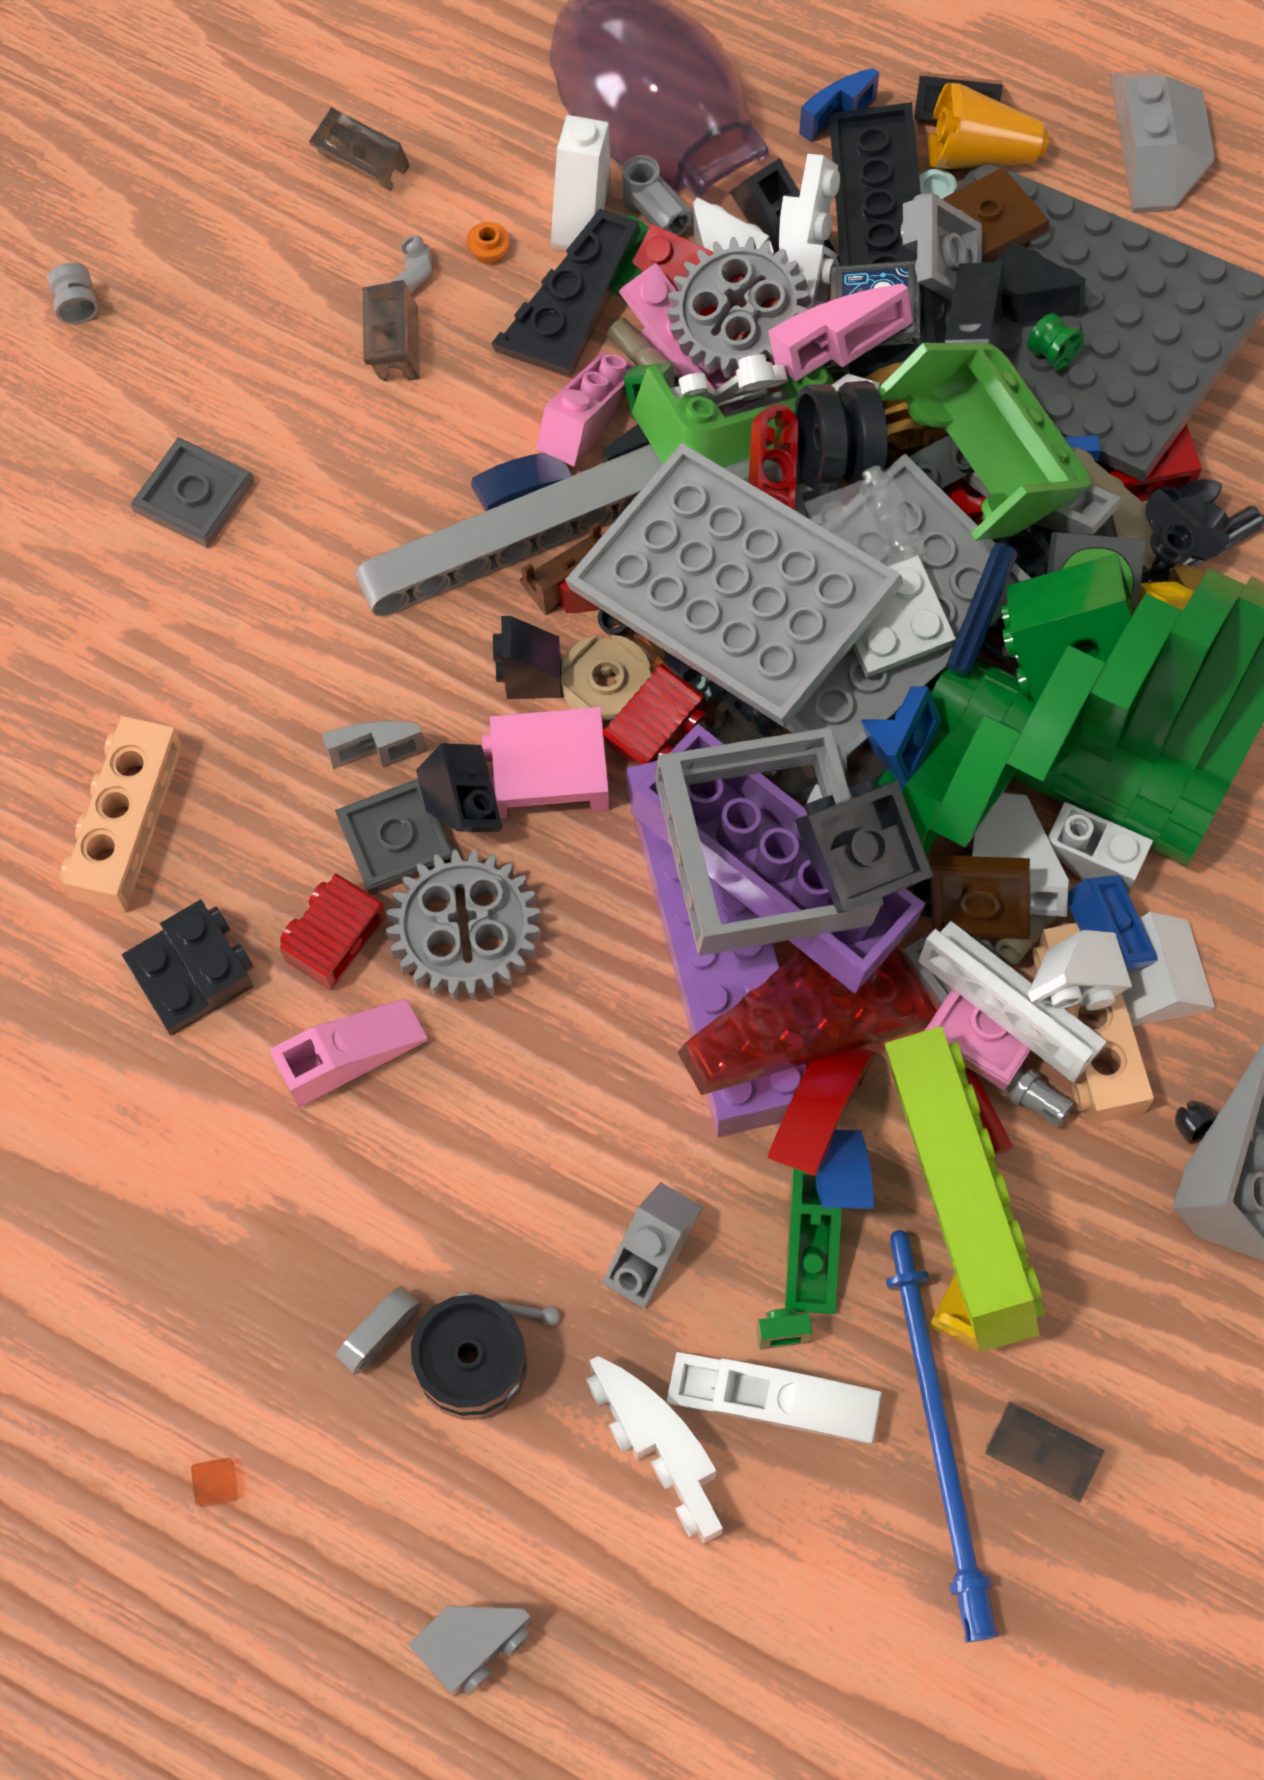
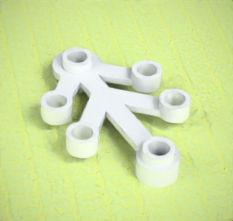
[670,354,788,410]

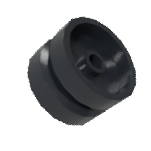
[794,381,887,489]
[411,1295,527,1420]

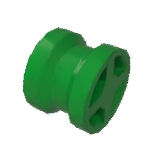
[1027,313,1084,370]

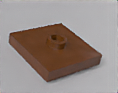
[942,167,1049,263]
[930,855,1031,939]

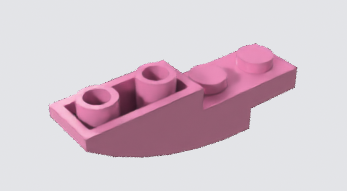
[619,263,764,414]

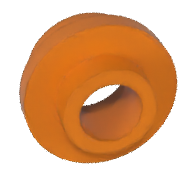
[467,222,509,264]

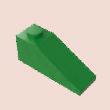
[785,1167,842,1314]

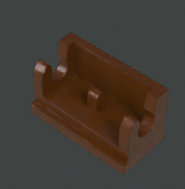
[520,523,602,615]

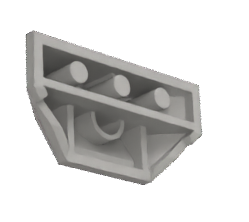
[1110,70,1215,213]

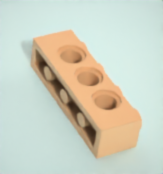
[60,716,182,913]
[1033,923,1154,1125]

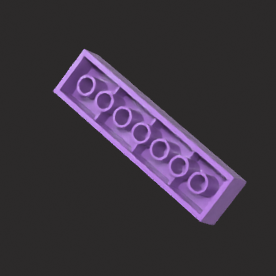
[626,761,807,1137]

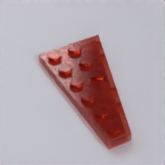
[678,946,937,1095]

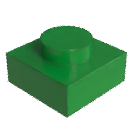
[757,1308,812,1350]

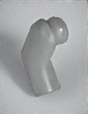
[391,235,433,299]

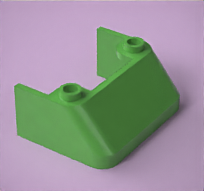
[877,342,1091,541]
[631,364,833,468]

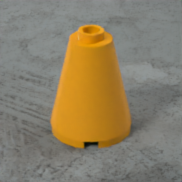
[928,83,1049,169]

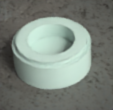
[919,169,957,199]

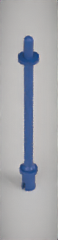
[886,1230,999,1643]

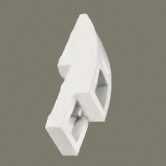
[779,154,840,310]
[666,1352,882,1444]
[585,1356,723,1545]

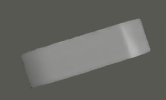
[336,1286,421,1375]

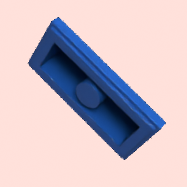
[1067,875,1158,972]

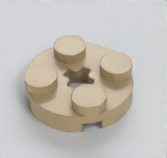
[561,635,651,727]

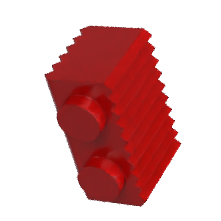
[602,663,707,766]
[280,873,387,990]

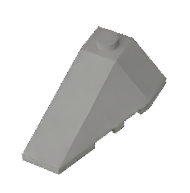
[1173,1044,1264,1262]

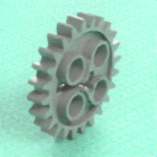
[667,236,811,378]
[386,850,541,1001]

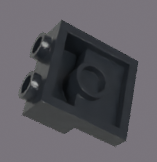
[794,777,933,913]
[121,899,254,1036]

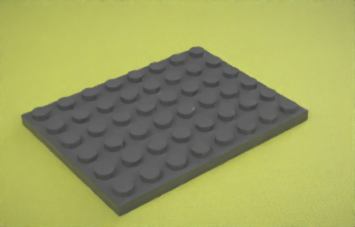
[931,164,1264,482]

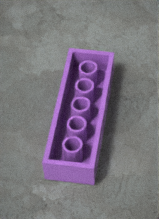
[631,724,925,993]

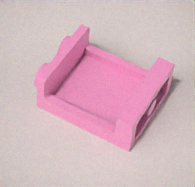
[482,707,609,818]

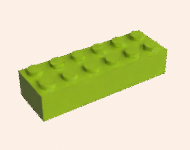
[885,1026,1045,1353]

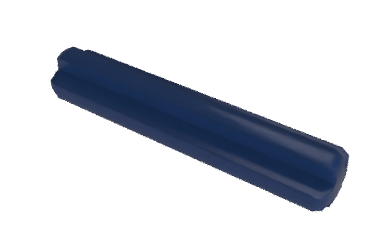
[946,543,1017,676]

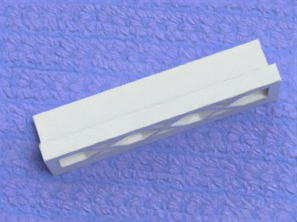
[918,921,1107,1083]

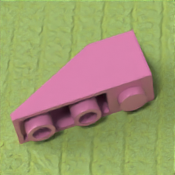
[536,352,634,467]
[269,999,429,1108]

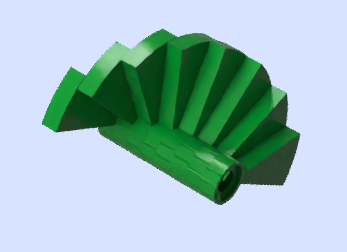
[879,568,1264,888]

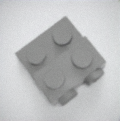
[901,193,982,302]

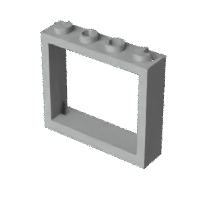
[654,727,884,956]

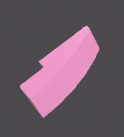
[768,283,913,381]

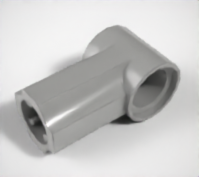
[622,155,693,236]

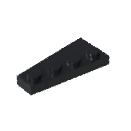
[491,209,641,377]

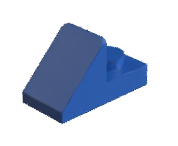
[861,686,942,789]

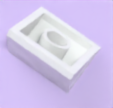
[1122,912,1215,1027]

